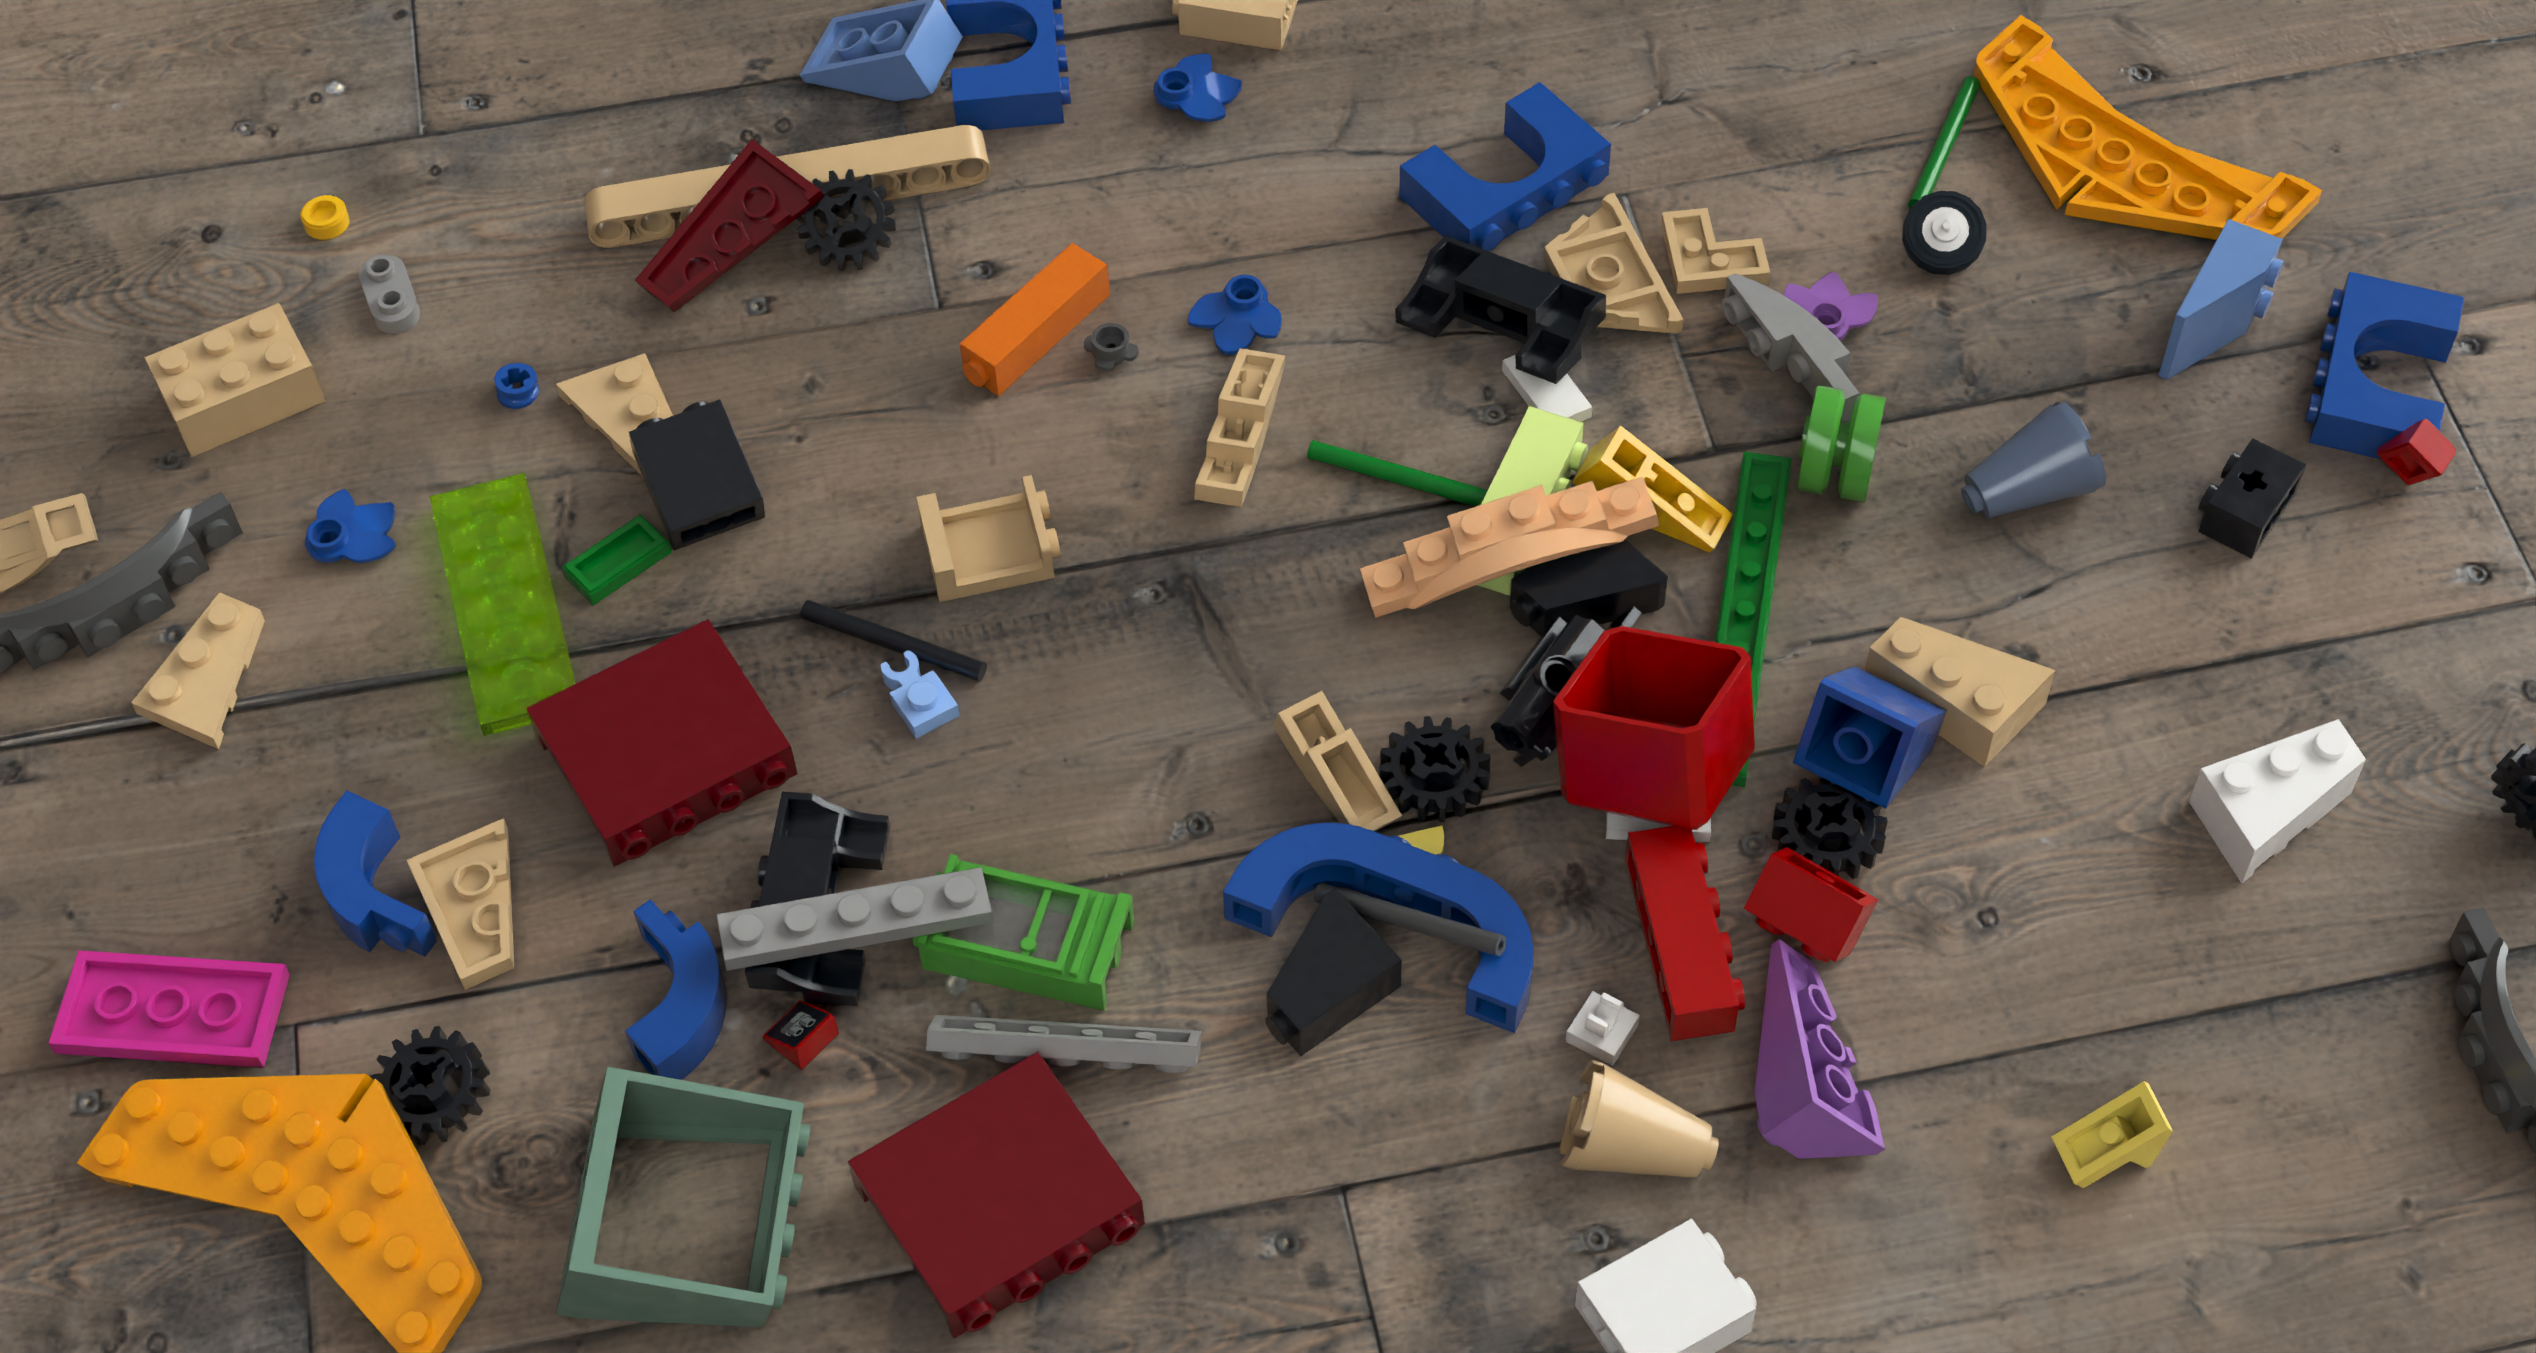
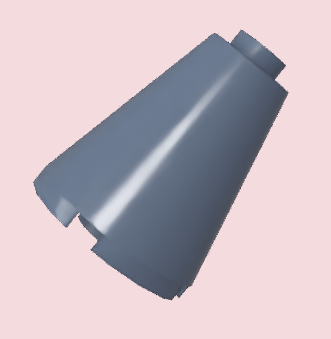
[1961,402,2106,519]

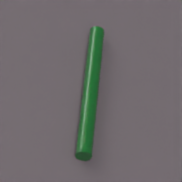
[1908,76,1980,208]
[1307,440,1488,506]

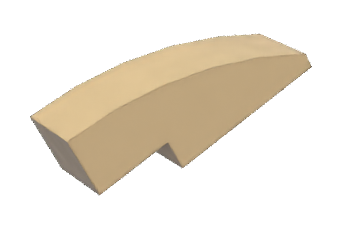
[1272,691,1402,832]

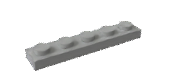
[717,867,992,971]
[926,1015,1202,1073]

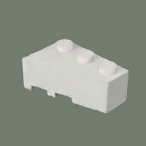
[2189,719,2366,884]

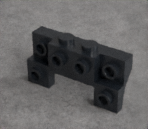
[1395,236,1606,384]
[745,791,890,1006]

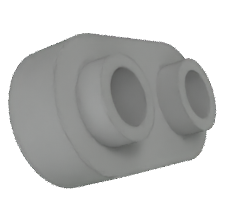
[359,254,420,334]

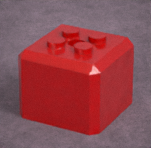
[1553,626,1755,830]

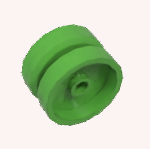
[1797,385,1886,503]

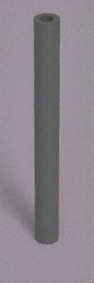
[1314,882,1506,956]

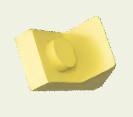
[2051,1081,2173,1188]

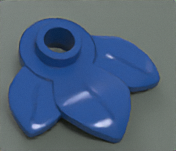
[1154,53,1242,122]
[1188,275,1282,355]
[305,489,396,563]

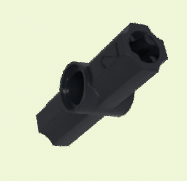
[1490,615,1605,755]

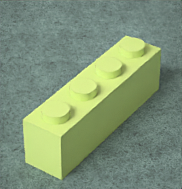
[1478,406,1588,596]

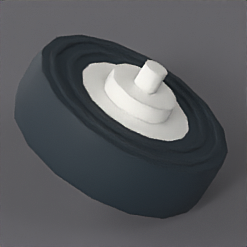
[1902,191,1987,275]

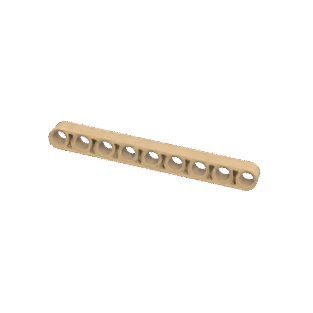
[584,125,991,248]

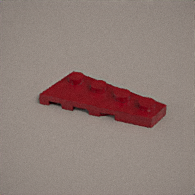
[635,139,824,312]

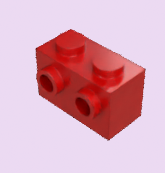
[1743,847,1879,962]

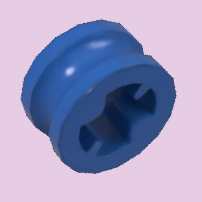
[494,363,539,409]

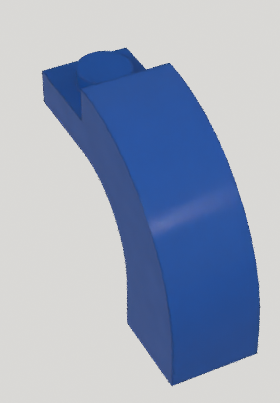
[314,790,437,957]
[625,899,727,1080]

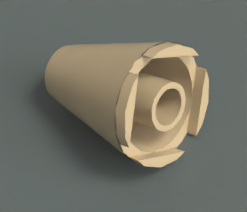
[1559,1060,1719,1178]

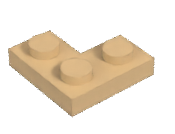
[1661,208,1771,294]

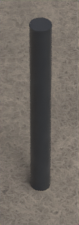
[801,600,987,681]

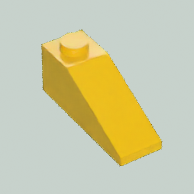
[1572,425,1734,553]

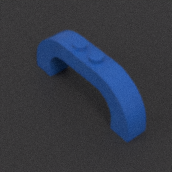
[1223,823,1534,1033]

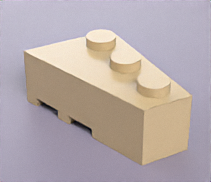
[1865,617,2055,767]

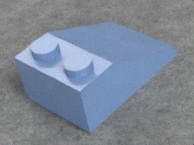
[800,0,963,102]
[2158,219,2284,380]

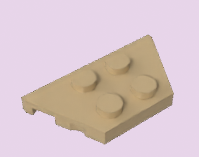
[1544,193,1683,334]

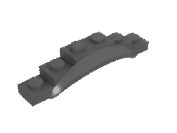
[0,492,243,673]
[2450,907,2536,1154]

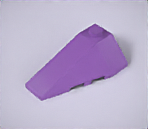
[1754,939,1885,1159]

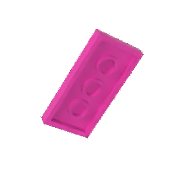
[48,950,290,1068]

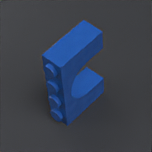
[946,0,1071,130]
[1399,82,1611,251]
[2305,271,2464,460]

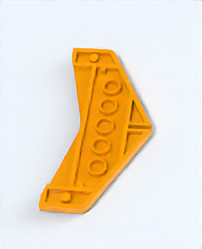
[1974,15,2323,240]
[77,1074,482,1353]

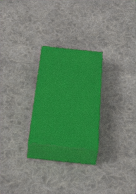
[562,514,672,606]

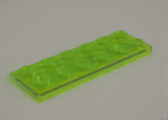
[429,472,576,736]

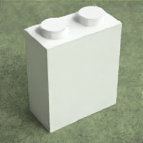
[1575,1218,1757,1353]

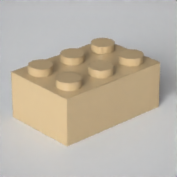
[144,303,326,457]

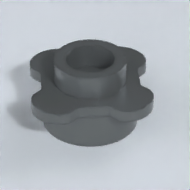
[1084,323,1139,371]

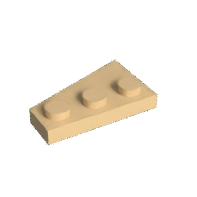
[555,353,673,475]
[131,592,265,749]
[407,818,514,990]

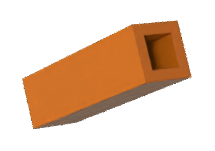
[960,243,1110,396]

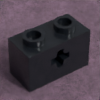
[2198,438,2306,559]

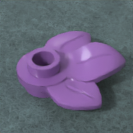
[1784,272,1878,341]

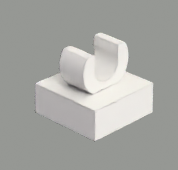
[1566,991,1640,1066]

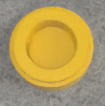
[300,195,350,240]

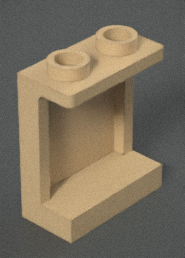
[916,475,1061,602]

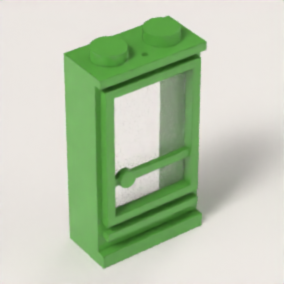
[913,854,1135,1011]

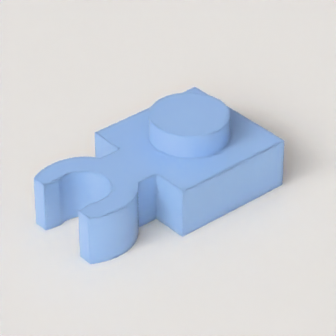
[881,650,960,739]

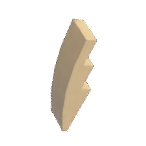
[1194,348,1285,507]

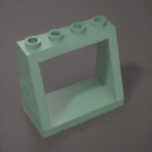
[555,1066,810,1328]

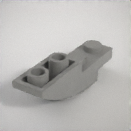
[1722,273,1860,422]

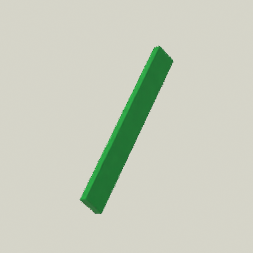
[1715,451,1792,787]

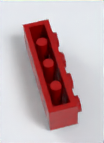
[1625,826,1745,1041]

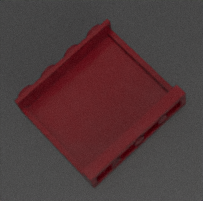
[526,619,798,867]
[848,1052,1145,1338]

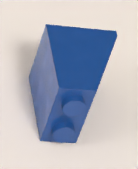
[1793,666,1947,809]

